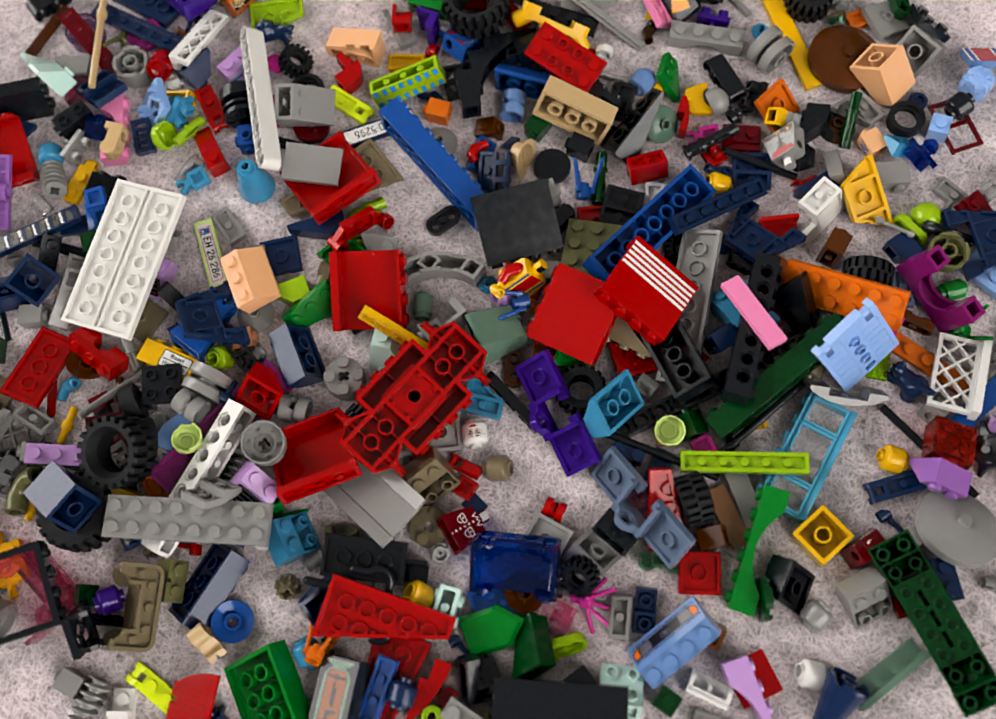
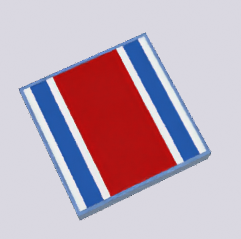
[959,48,996,68]

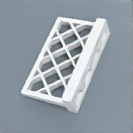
[926,332,993,421]

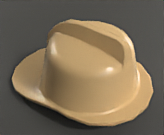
[510,138,536,180]

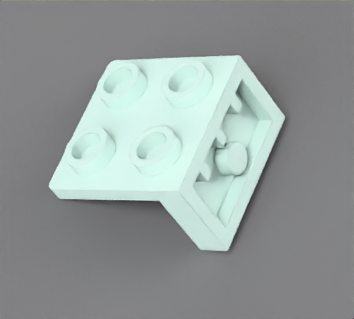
[599,663,644,719]

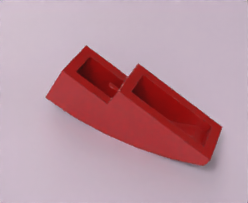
[406,658,453,719]

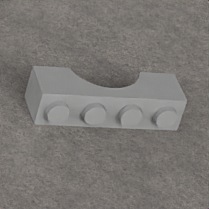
[667,20,745,57]

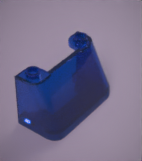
[469,530,562,603]

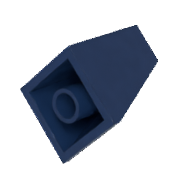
[23,460,103,534]

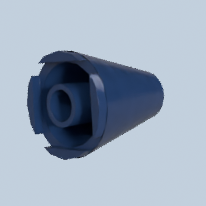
[813,667,871,719]

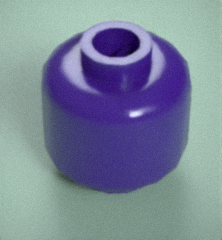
[92,585,126,616]

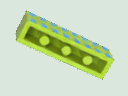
[369,55,447,109]

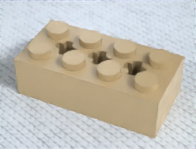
[532,75,618,146]

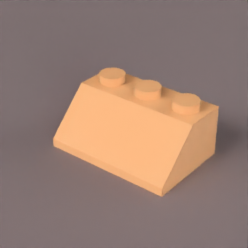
[220,246,282,314]

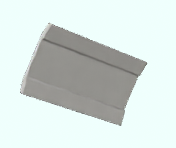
[323,461,426,548]

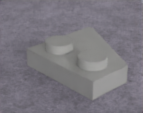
[831,88,884,128]

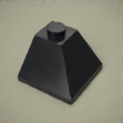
[765,554,816,615]

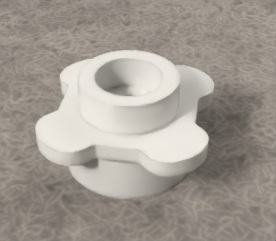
[164,74,184,91]

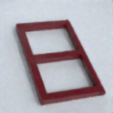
[927,100,984,155]

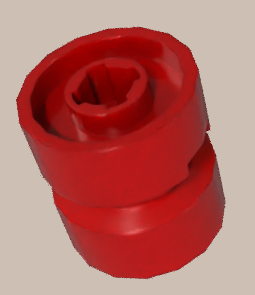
[146,50,173,81]

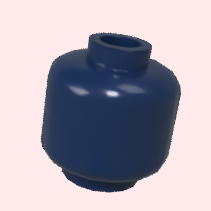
[386,676,418,712]

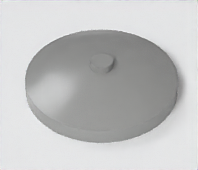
[915,491,996,569]

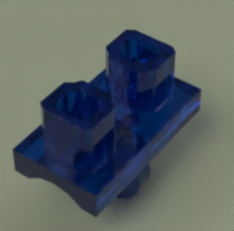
[904,137,939,172]

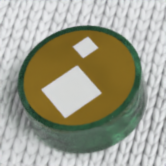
[827,11,847,25]

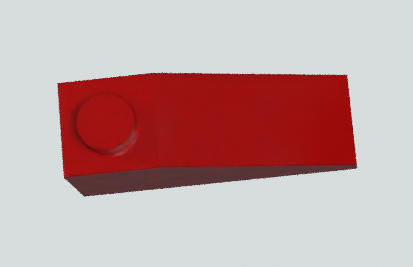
[194,126,231,178]

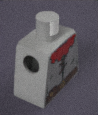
[762,121,805,170]

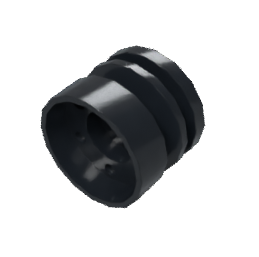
[219,80,251,129]

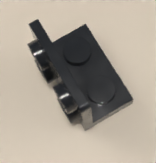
[142,363,182,410]

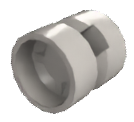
[170,387,210,424]
[278,394,313,423]

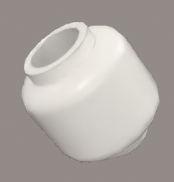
[794,659,827,691]

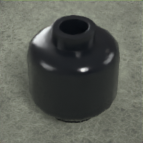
[944,92,975,120]

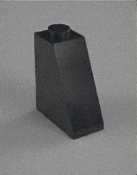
[772,270,819,334]

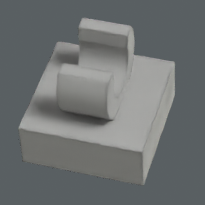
[636,373,659,401]

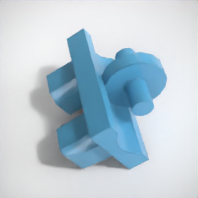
[165,95,195,129]

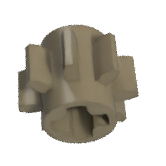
[274,574,301,600]

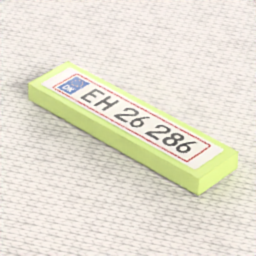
[194,218,227,287]

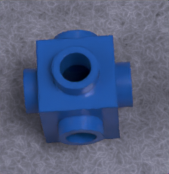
[235,124,255,155]

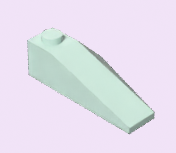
[20,52,78,98]

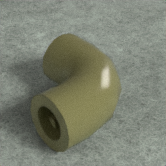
[5,465,43,516]

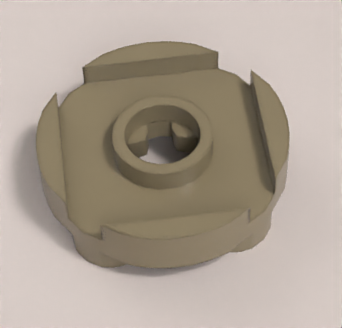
[409,506,446,548]

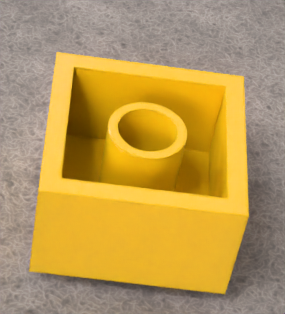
[790,505,855,568]

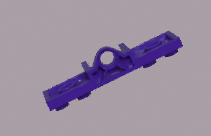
[514,349,603,477]

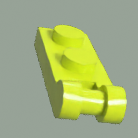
[330,84,375,125]
[125,660,176,715]

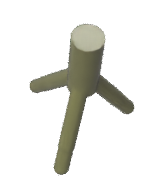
[102,30,128,51]

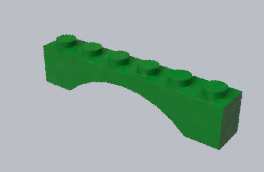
[724,484,790,617]

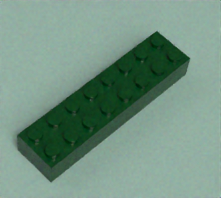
[705,312,843,444]

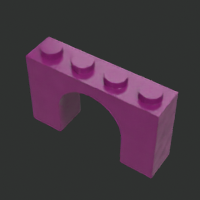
[896,244,986,332]

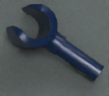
[219,380,238,405]
[875,509,904,533]
[448,634,470,654]

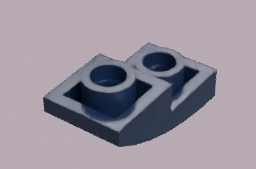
[632,586,658,634]

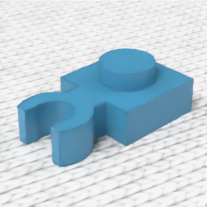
[175,165,211,196]

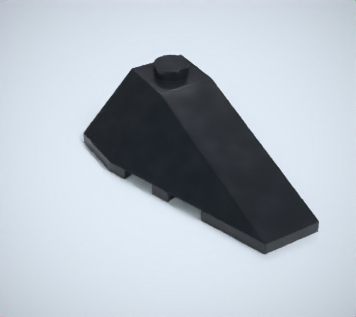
[599,88,664,164]

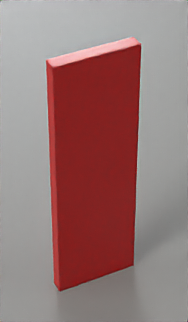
[47,380,57,417]

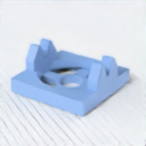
[136,77,171,127]

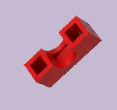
[69,327,129,382]

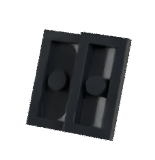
[598,184,646,225]

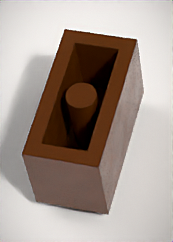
[815,227,853,269]

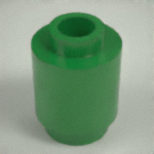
[936,278,968,300]

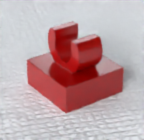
[701,144,728,167]

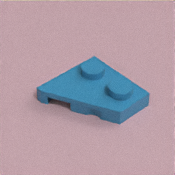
[461,378,505,421]

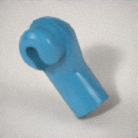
[56,377,81,402]

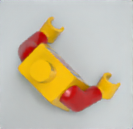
[490,258,548,315]

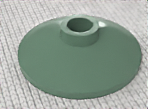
[647,105,678,143]

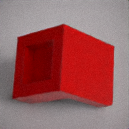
[392,4,413,33]

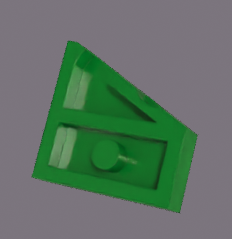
[656,52,680,103]

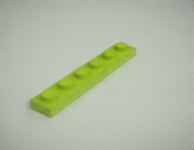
[680,450,810,475]

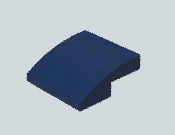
[75,69,128,109]
[732,152,772,190]

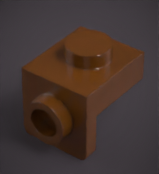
[474,116,505,141]

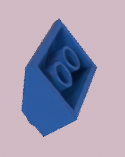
[494,62,551,100]

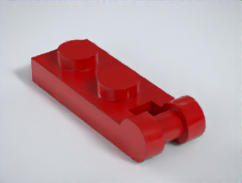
[194,84,230,134]

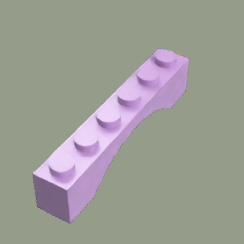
[718,654,773,719]

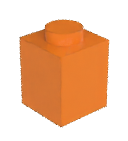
[423,97,453,126]

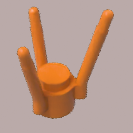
[302,622,340,667]

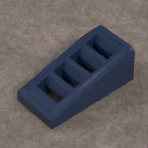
[131,117,157,157]

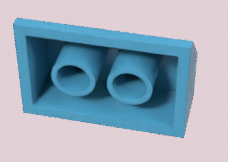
[584,369,645,438]

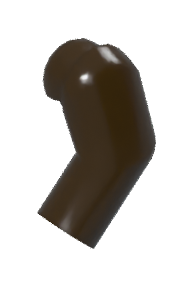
[642,20,657,45]

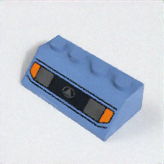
[627,595,722,690]

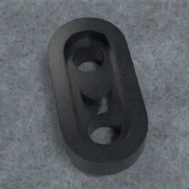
[426,205,461,236]

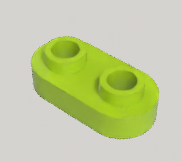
[893,213,928,246]
[551,632,587,660]

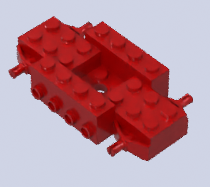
[334,320,492,477]

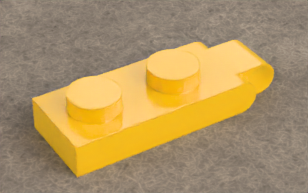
[61,159,100,206]

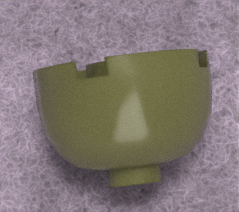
[927,232,970,273]

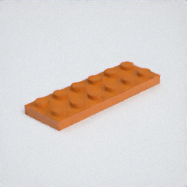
[783,258,911,332]

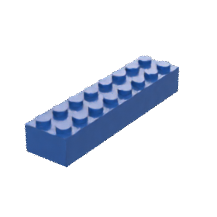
[379,97,485,232]
[581,164,717,281]

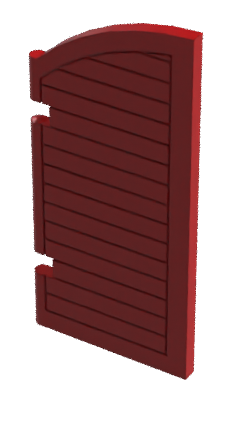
[166,673,221,719]

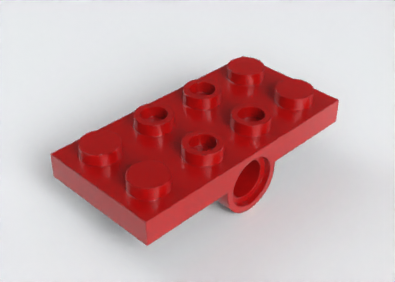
[524,22,607,93]

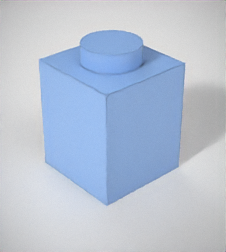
[925,113,953,144]

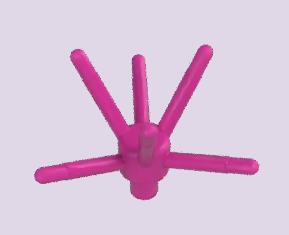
[570,577,617,634]

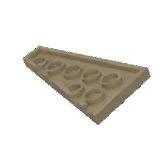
[279,138,404,218]

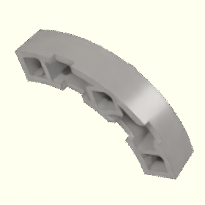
[404,251,487,290]

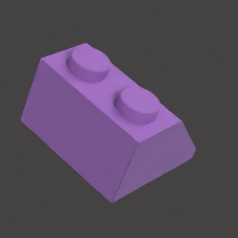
[909,458,973,500]

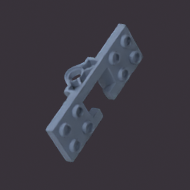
[590,446,697,569]

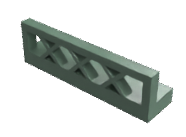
[856,638,931,711]

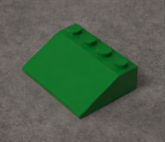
[224,640,310,719]

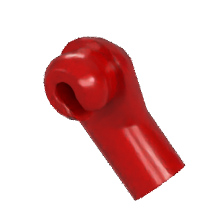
[466,139,489,163]

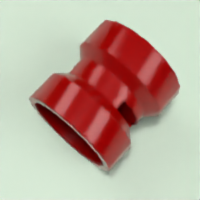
[541,496,568,523]

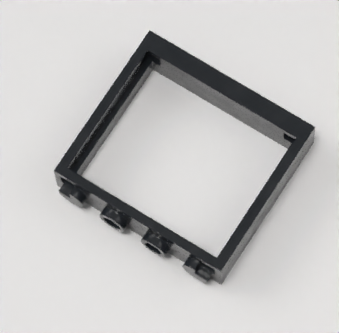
[0,540,67,646]

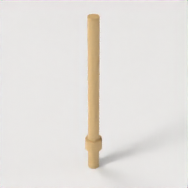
[88,0,108,89]

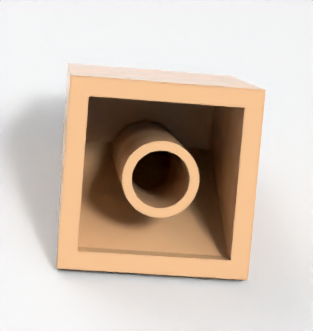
[849,43,916,106]

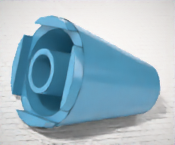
[236,159,275,204]

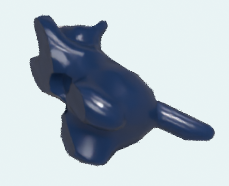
[256,19,294,45]
[883,361,937,403]

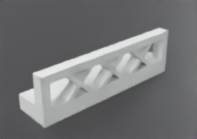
[168,9,229,71]

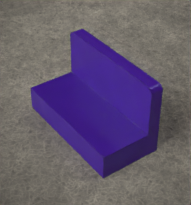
[417,6,441,46]

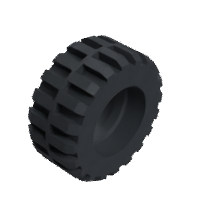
[36,471,112,553]

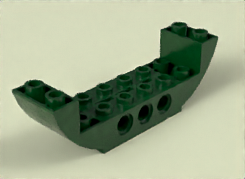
[867,529,996,718]

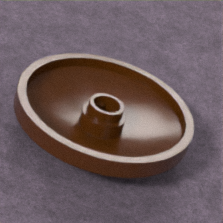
[807,25,876,93]

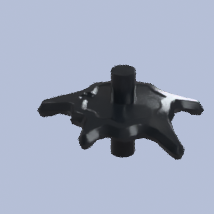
[964,420,996,478]

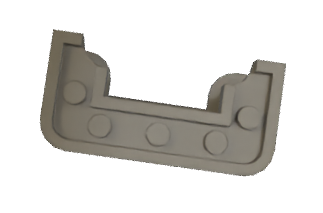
[101,561,165,652]

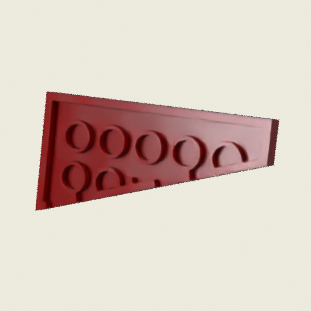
[311,573,457,639]
[364,638,432,719]

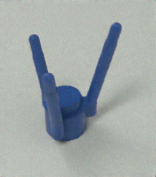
[573,157,604,201]
[488,289,531,320]

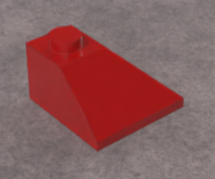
[234,362,284,421]

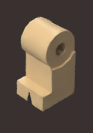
[100,120,130,160]
[186,622,227,664]

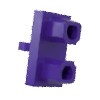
[696,6,730,28]

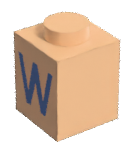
[855,127,887,158]

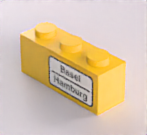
[136,338,198,381]

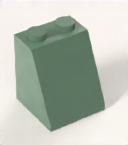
[465,305,529,365]

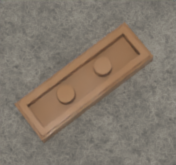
[710,484,746,550]

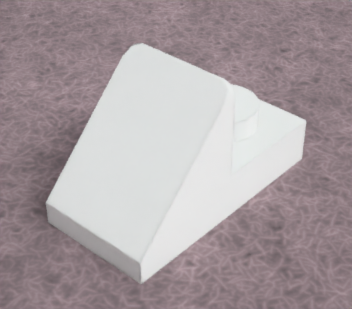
[106,688,137,719]

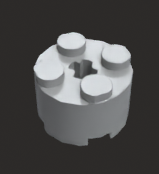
[112,45,153,88]
[324,356,367,400]

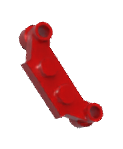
[327,206,395,252]

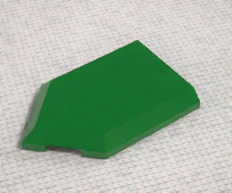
[459,604,525,656]

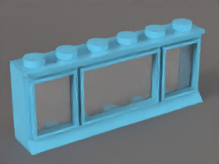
[755,391,858,524]

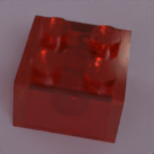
[921,415,977,470]

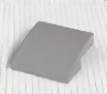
[180,477,242,510]

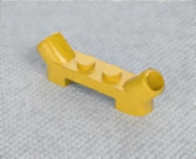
[511,0,591,49]

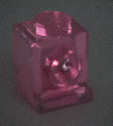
[549,600,578,636]

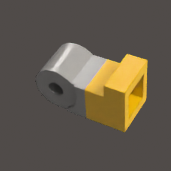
[764,107,802,128]

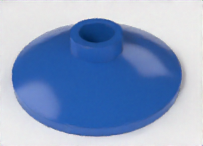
[211,600,254,643]

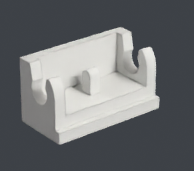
[683,669,734,711]

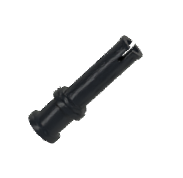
[682,122,740,161]

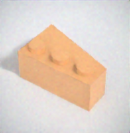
[326,28,386,68]

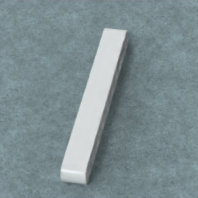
[240,26,282,171]

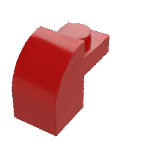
[335,52,364,95]

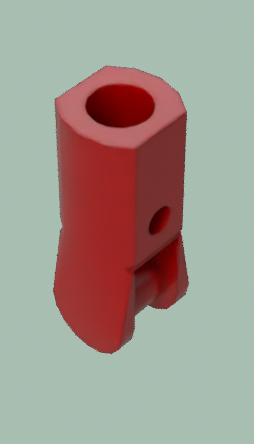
[448,452,483,480]

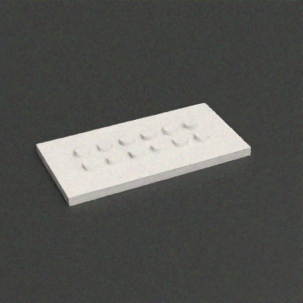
[61,178,187,341]

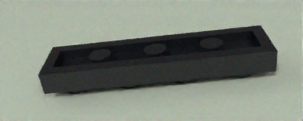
[531,0,600,38]

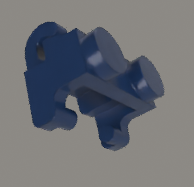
[613,441,646,469]

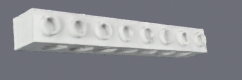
[141,399,256,559]

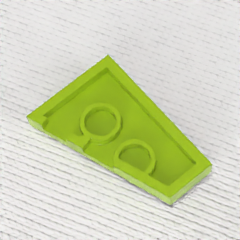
[249,0,305,29]

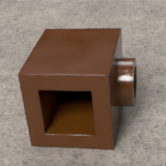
[695,523,730,552]

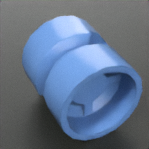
[500,88,527,123]

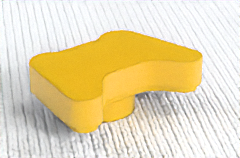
[684,83,713,116]

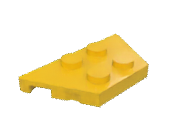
[840,154,894,226]

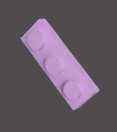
[23,443,82,467]

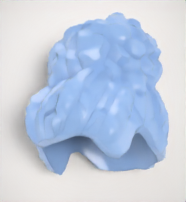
[957,65,996,103]

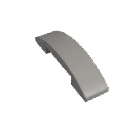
[803,378,890,407]
[723,450,757,528]

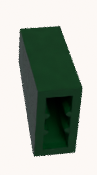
[512,612,557,679]

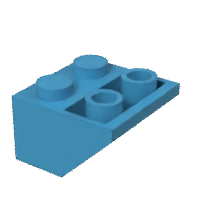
[268,511,322,568]

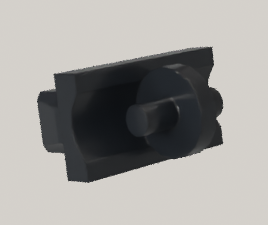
[738,80,769,116]

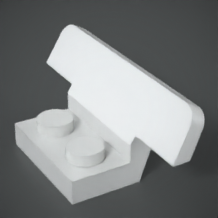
[797,176,846,245]

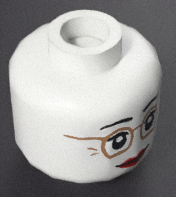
[461,419,488,450]

